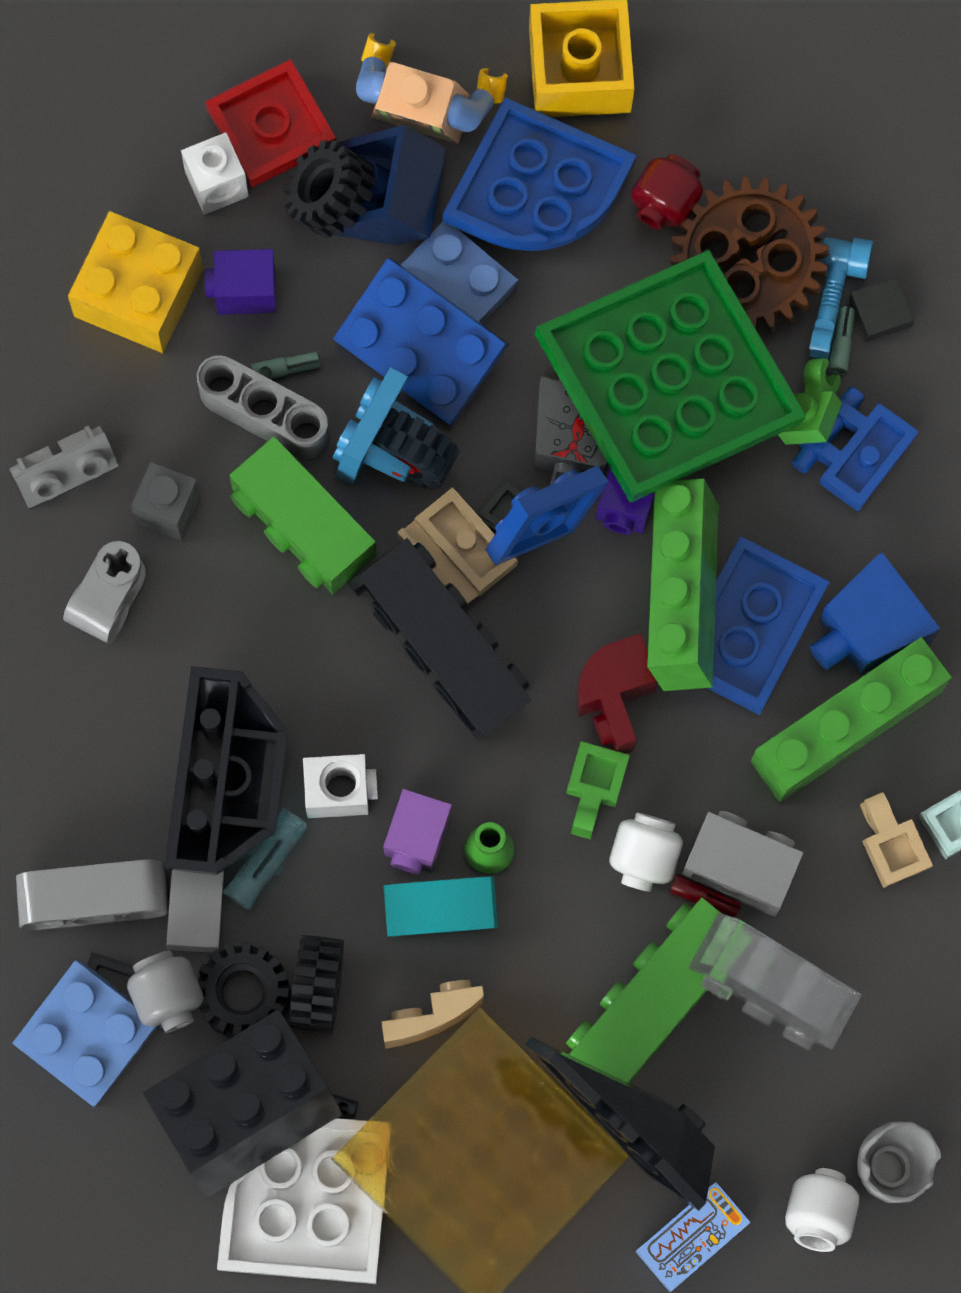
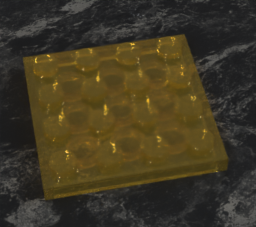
[331,1007,629,1293]

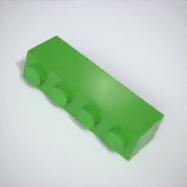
[647,478,719,691]
[750,637,952,803]
[566,898,750,1083]

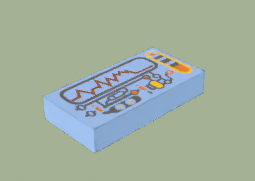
[636,1182,751,1292]

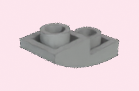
[166,870,224,953]

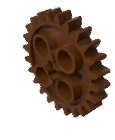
[670,176,830,333]

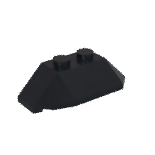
[164,666,289,875]

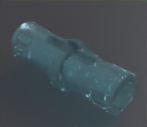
[223,808,309,911]

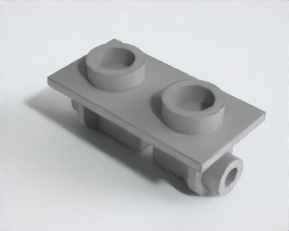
[9,426,119,508]

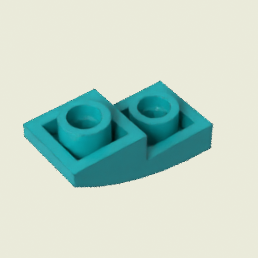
[384,876,498,937]

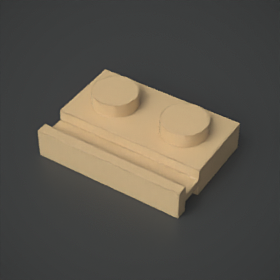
[397,487,518,608]

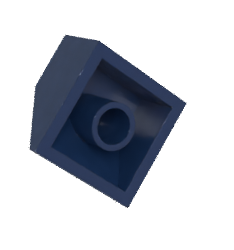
[332,125,446,245]

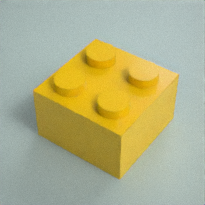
[529,0,634,117]
[68,211,204,353]

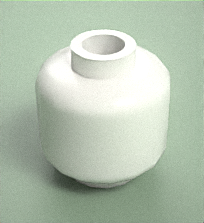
[609,812,683,892]
[785,1168,859,1252]

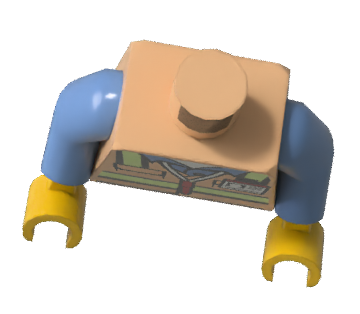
[356,33,508,144]

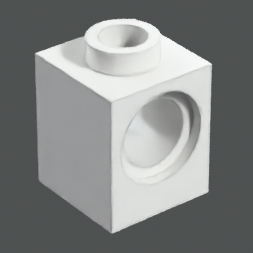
[181,132,249,215]
[303,754,378,818]

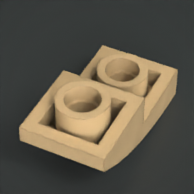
[381,980,484,1049]

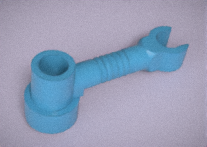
[809,237,874,360]

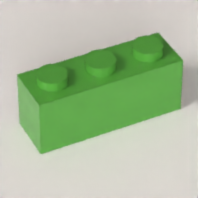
[229,436,377,595]

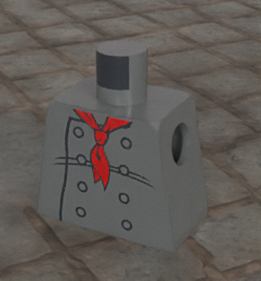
[534,376,609,486]

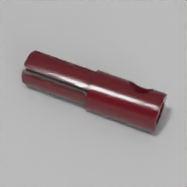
[669,874,741,918]

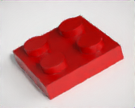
[205,59,336,188]

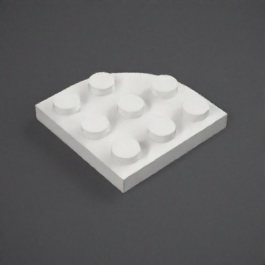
[217,1118,391,1284]

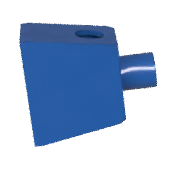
[810,552,940,674]

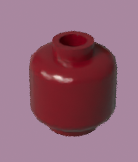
[631,154,704,230]

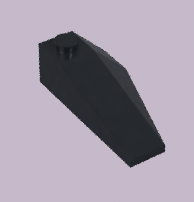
[525,1037,715,1211]

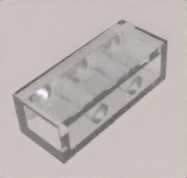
[688,913,862,1050]

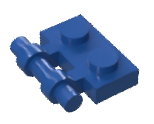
[791,387,919,512]

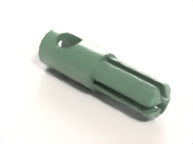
[828,306,856,375]
[250,351,321,379]

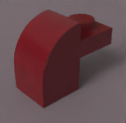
[576,633,658,754]

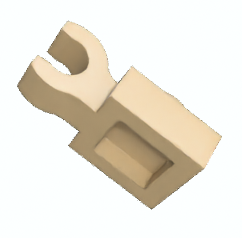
[860,792,933,888]

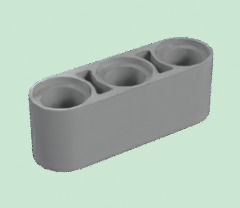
[197,355,329,460]
[16,859,169,930]

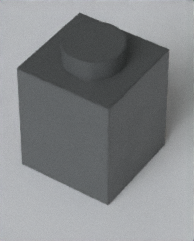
[131,462,201,541]

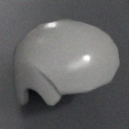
[857,1121,941,1203]

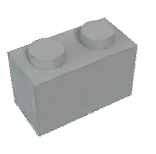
[681,811,804,917]

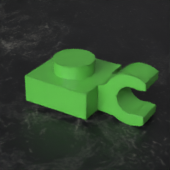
[778,358,842,445]
[566,741,630,839]

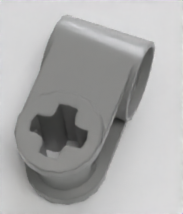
[63,541,146,644]

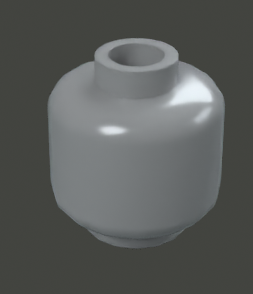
[127,951,204,1033]

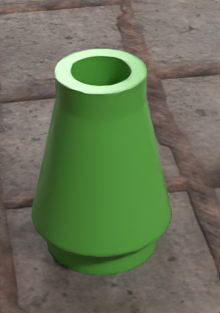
[464,822,515,874]

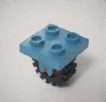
[332,367,459,490]

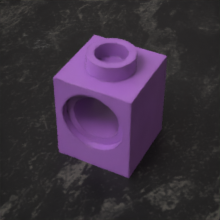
[383,789,452,875]

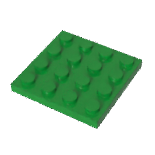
[534,250,806,503]

